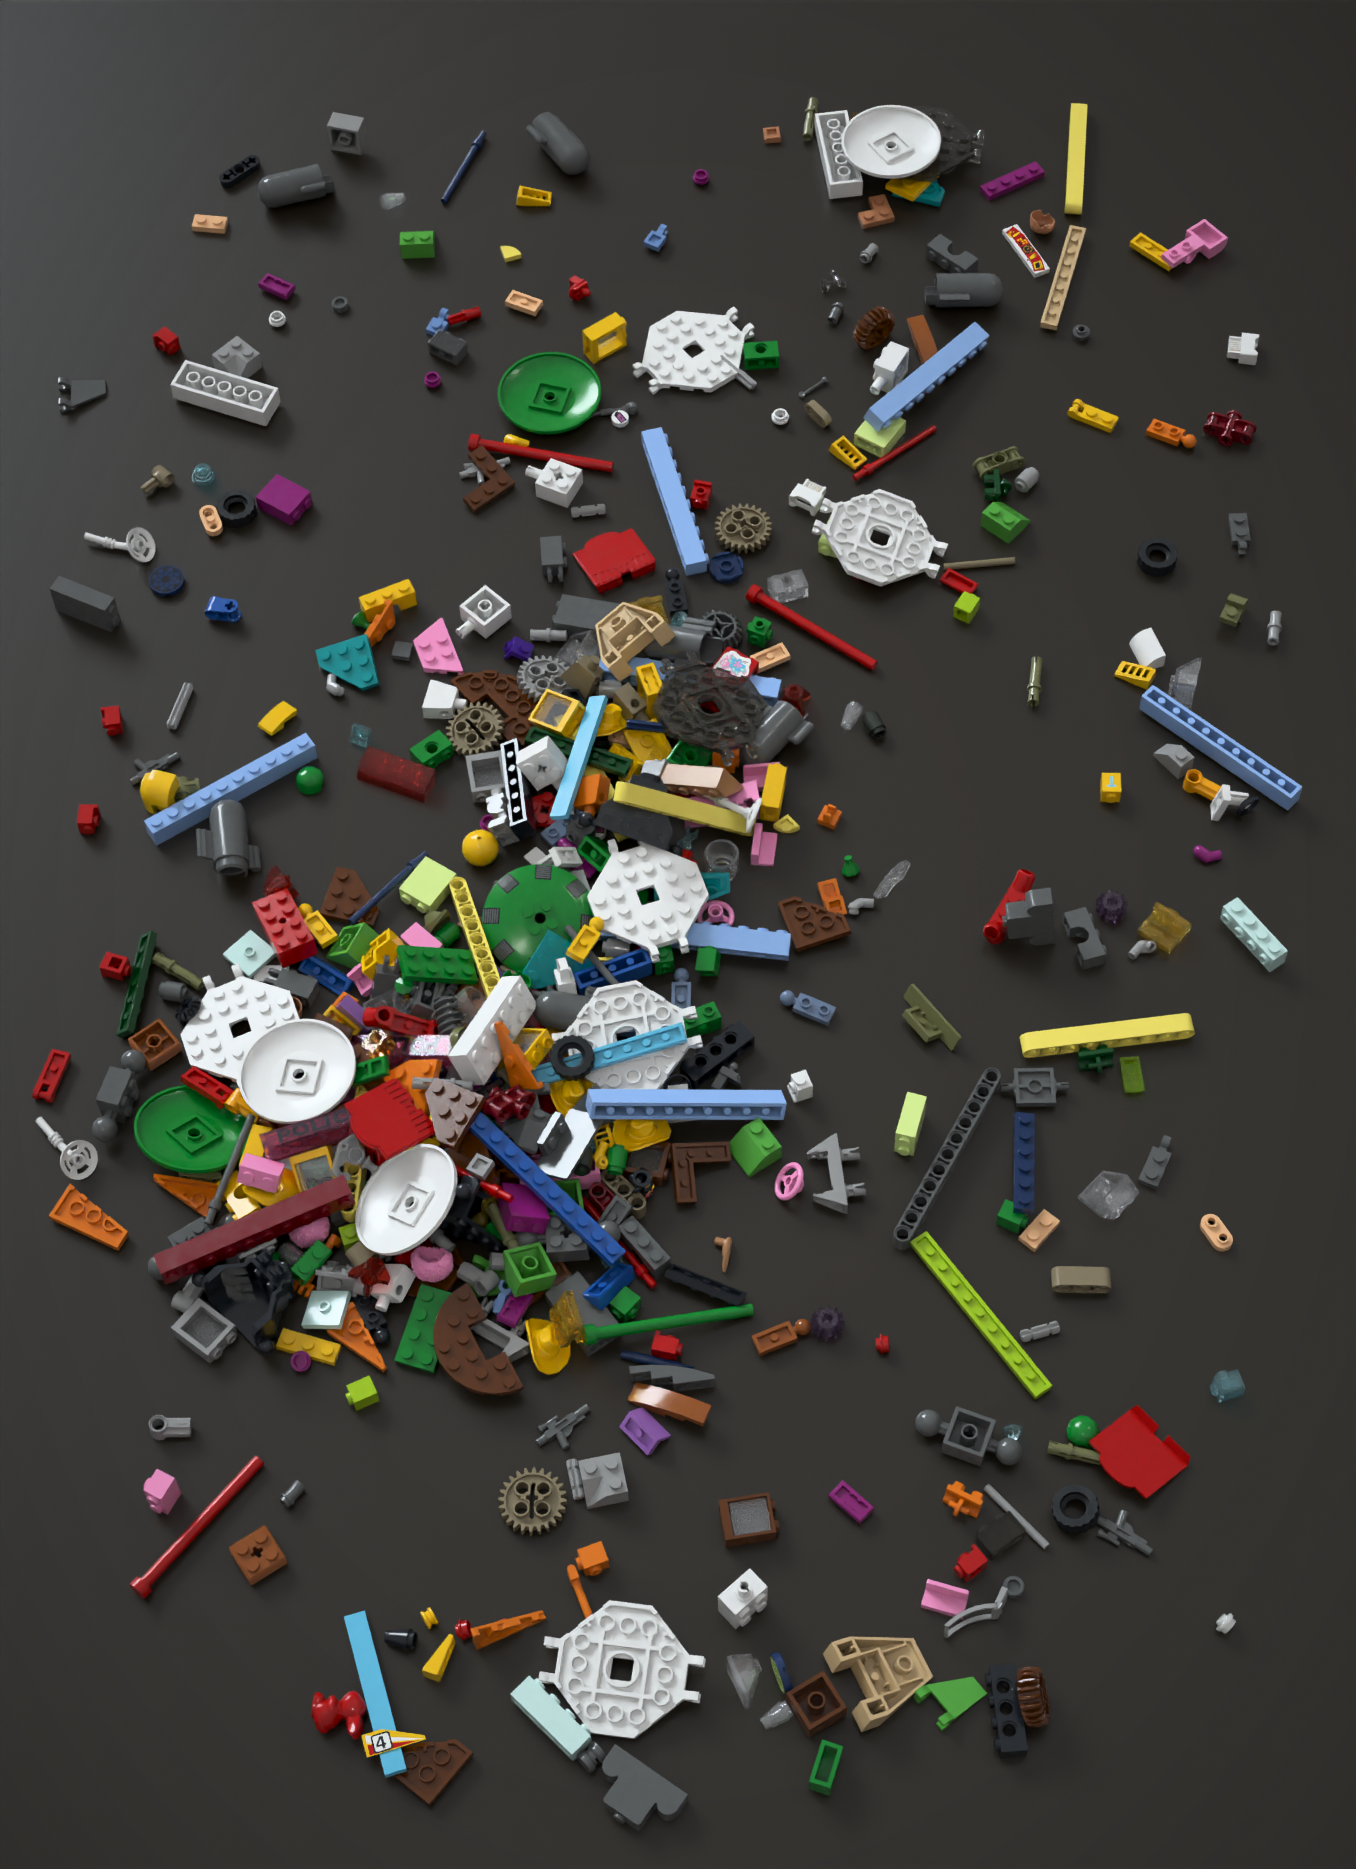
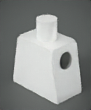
[422,680,468,719]
[369,1264,416,1312]

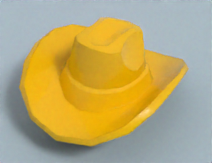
[596,703,627,737]
[549,1078,593,1117]
[612,1119,671,1152]
[242,1168,299,1207]
[525,1318,571,1375]

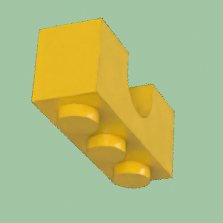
[359,579,417,623]
[217,1170,261,1220]

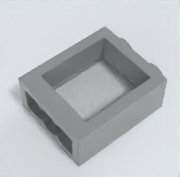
[465,750,506,803]
[171,1298,238,1364]

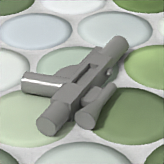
[459,457,511,486]

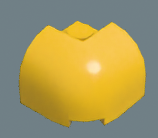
[140,770,180,815]
[361,928,405,981]

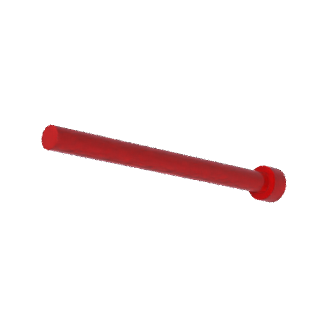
[468,434,614,473]
[746,584,878,671]
[129,1456,264,1599]

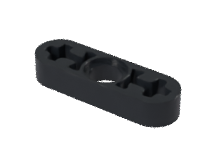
[219,155,261,188]

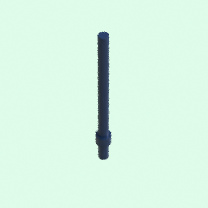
[441,131,487,204]
[348,851,429,925]

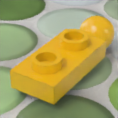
[298,903,339,949]
[565,917,604,964]

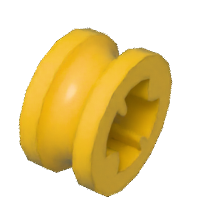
[420,1607,439,1629]

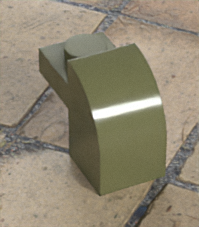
[1219,593,1249,627]

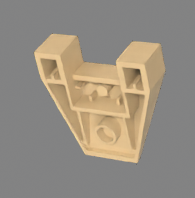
[595,602,676,682]
[823,1636,933,1732]

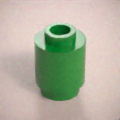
[434,922,460,948]
[607,1144,628,1175]

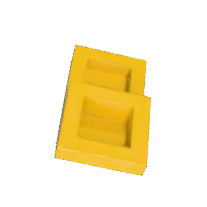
[258,701,297,736]

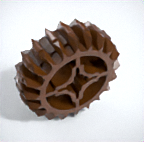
[853,306,896,350]
[1016,1666,1050,1728]

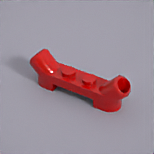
[983,869,1036,944]
[362,1005,449,1048]

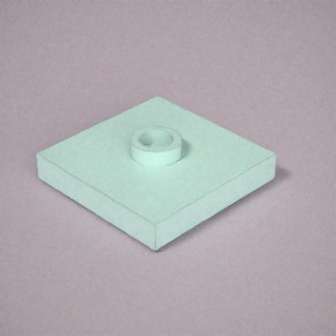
[223,930,276,979]
[301,1291,351,1329]

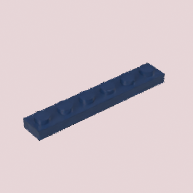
[1013,1112,1035,1215]

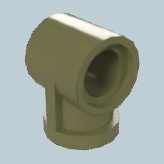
[174,776,200,802]

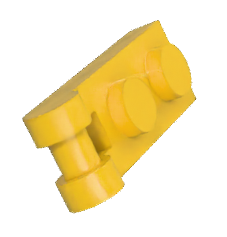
[1067,399,1119,433]

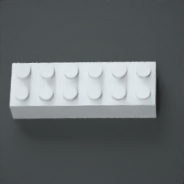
[814,110,863,199]
[170,360,281,426]
[448,976,536,1085]

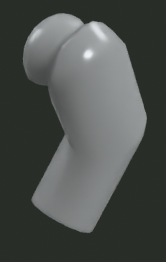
[326,674,345,696]
[848,898,874,915]
[1128,940,1157,960]

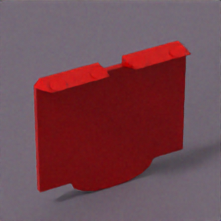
[572,528,656,594]
[344,1078,436,1161]
[1088,1404,1190,1499]

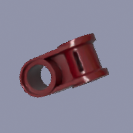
[589,1182,615,1215]

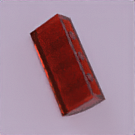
[357,746,437,802]

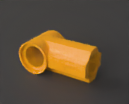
[1183,769,1221,801]
[224,1088,261,1124]

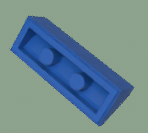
[298,955,356,996]
[582,1262,635,1310]

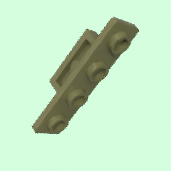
[902,984,962,1051]

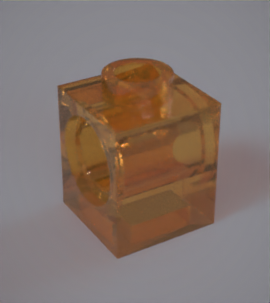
[360,1027,396,1058]

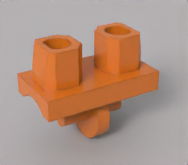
[942,1481,983,1519]

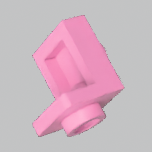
[347,963,373,998]

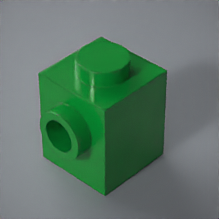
[653,944,674,975]
[695,946,721,977]
[996,1199,1029,1234]
[609,1286,641,1323]

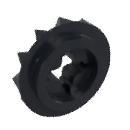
[175,995,201,1023]

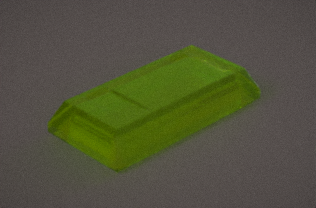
[1119,1056,1145,1093]

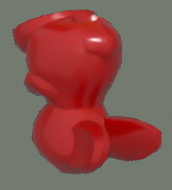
[311,1690,366,1740]

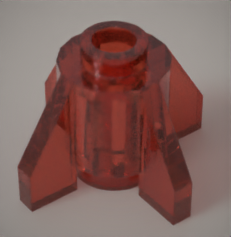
[781,684,810,717]
[263,865,299,899]
[348,1257,390,1297]

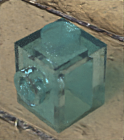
[1210,1369,1245,1402]

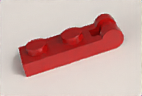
[32,1049,72,1103]
[181,1066,234,1109]

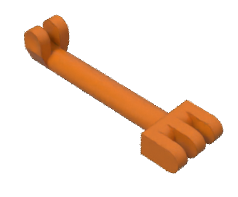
[293,1234,342,1299]
[567,1564,593,1619]

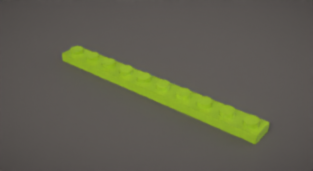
[910,1231,1052,1400]

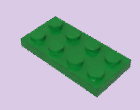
[396,945,478,985]
[394,1284,452,1374]

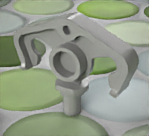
[331,1133,379,1181]

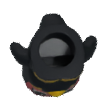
[628,1167,654,1198]

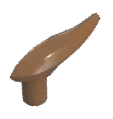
[714,1237,732,1273]

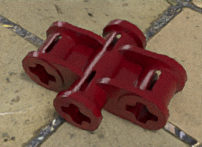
[1203,410,1257,446]
[482,1085,536,1123]

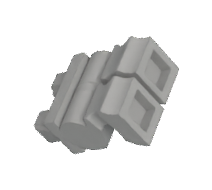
[486,787,520,846]

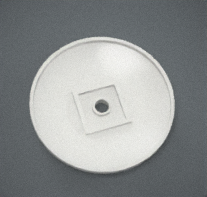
[841,105,941,179]
[238,1019,356,1124]
[355,1144,457,1256]

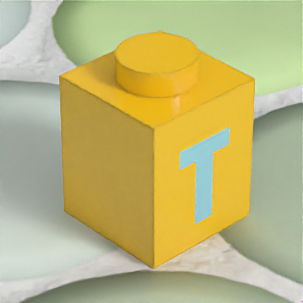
[1100,773,1121,803]

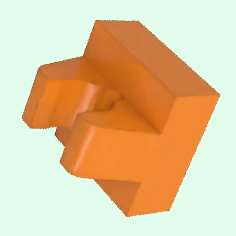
[817,804,842,829]

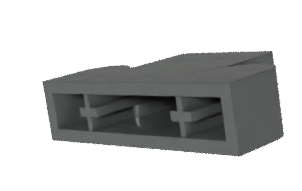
[1002,887,1056,946]
[602,1744,688,1831]

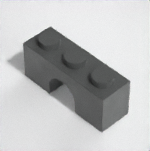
[926,234,978,273]
[1062,907,1107,970]
[619,1215,671,1280]

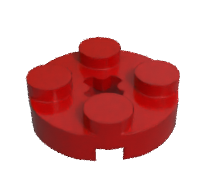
[532,792,556,829]

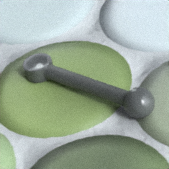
[799,377,828,399]

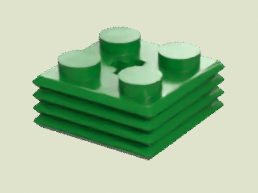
[666,736,713,767]

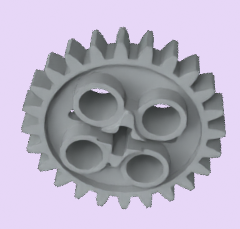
[517,655,573,705]

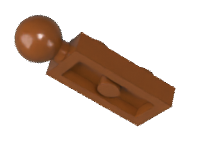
[751,1319,811,1356]

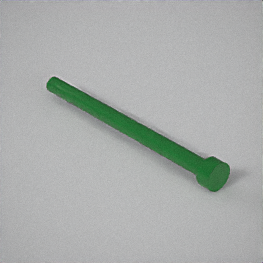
[582,1304,754,1346]

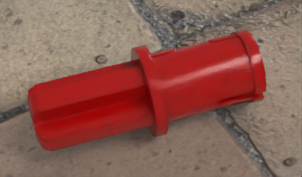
[447,306,481,325]

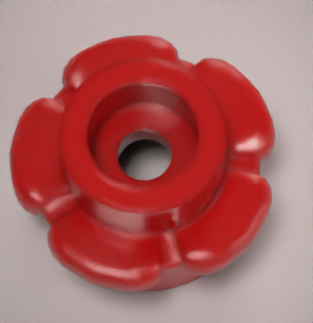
[876,1334,889,1355]
[455,1619,472,1640]

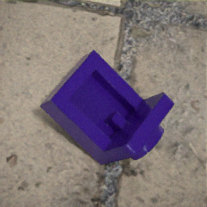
[503,636,534,662]

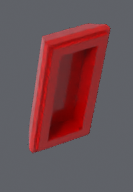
[939,568,979,594]

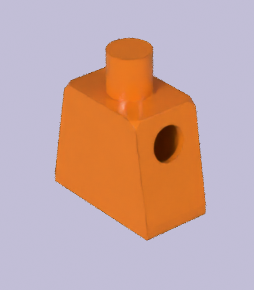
[573,773,610,819]

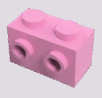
[237,1153,285,1193]
[143,1469,181,1515]

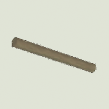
[943,557,1015,571]

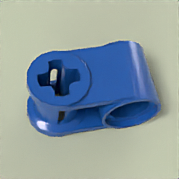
[205,596,241,623]

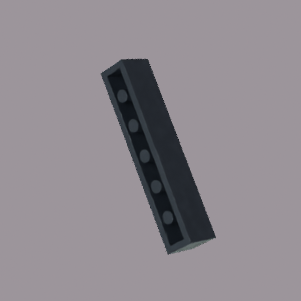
[500,738,536,840]

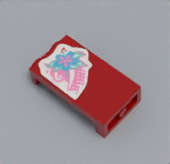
[693,647,759,717]

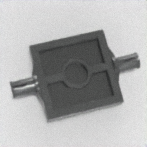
[1001,1068,1069,1107]

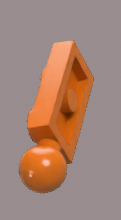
[1146,419,1197,448]

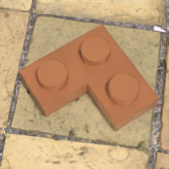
[858,194,895,229]

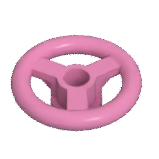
[697,900,735,926]
[775,1162,804,1201]

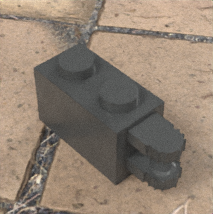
[540,536,567,583]
[369,955,402,1008]
[262,968,320,1008]

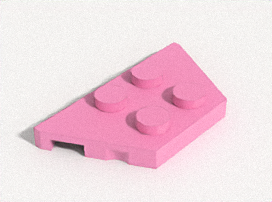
[413,618,464,675]

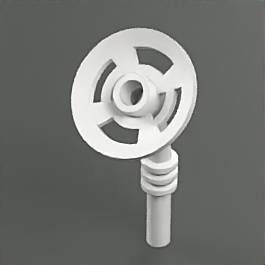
[84,527,155,562]
[703,795,762,834]
[35,1117,98,1180]

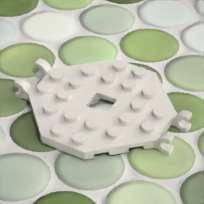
[633,307,754,394]
[811,489,948,587]
[587,839,709,963]
[181,964,300,1089]
[551,980,703,1089]
[538,1600,706,1739]

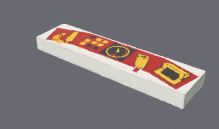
[1002,224,1050,278]

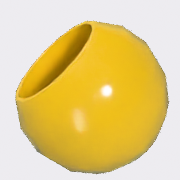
[462,830,499,866]

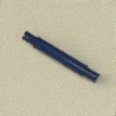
[620,1349,695,1369]

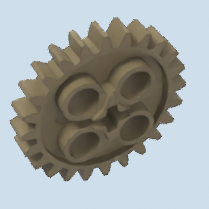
[714,503,772,554]
[446,701,505,758]
[498,1467,567,1536]

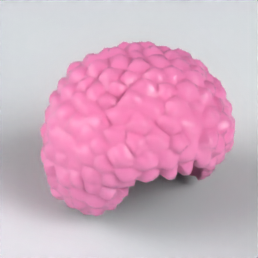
[288,1217,330,1248]
[410,1246,453,1282]

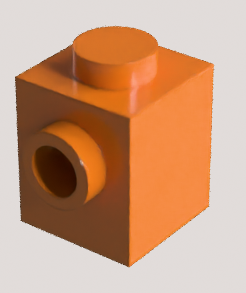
[575,1541,609,1576]

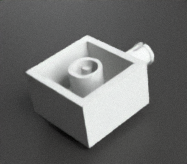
[870,341,909,395]
[525,458,583,508]
[456,585,512,639]
[516,736,568,791]
[718,1568,768,1629]

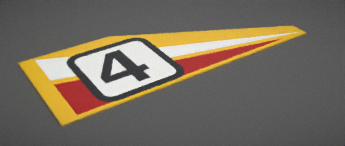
[361,1729,426,1758]

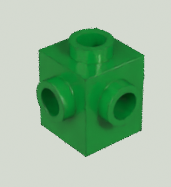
[746,616,774,648]

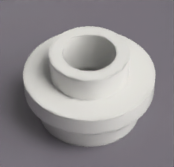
[269,311,286,327]
[772,408,789,425]
[1216,1613,1236,1634]

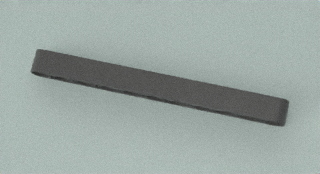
[893,1068,1001,1250]

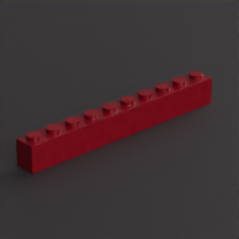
[153,1174,356,1285]

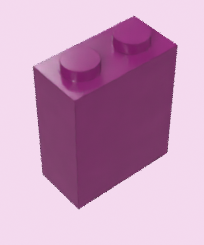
[256,474,312,526]
[496,1183,550,1234]

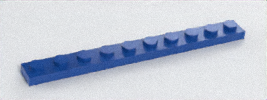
[469,1112,626,1267]

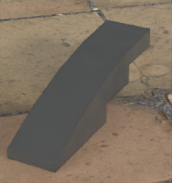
[629,1365,715,1392]

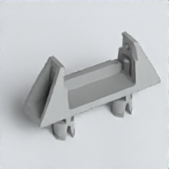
[807,1133,866,1214]
[469,1297,531,1362]

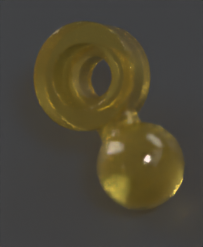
[472,1196,499,1228]

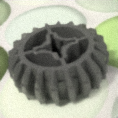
[699,609,743,652]

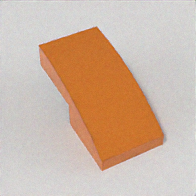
[817,878,847,915]

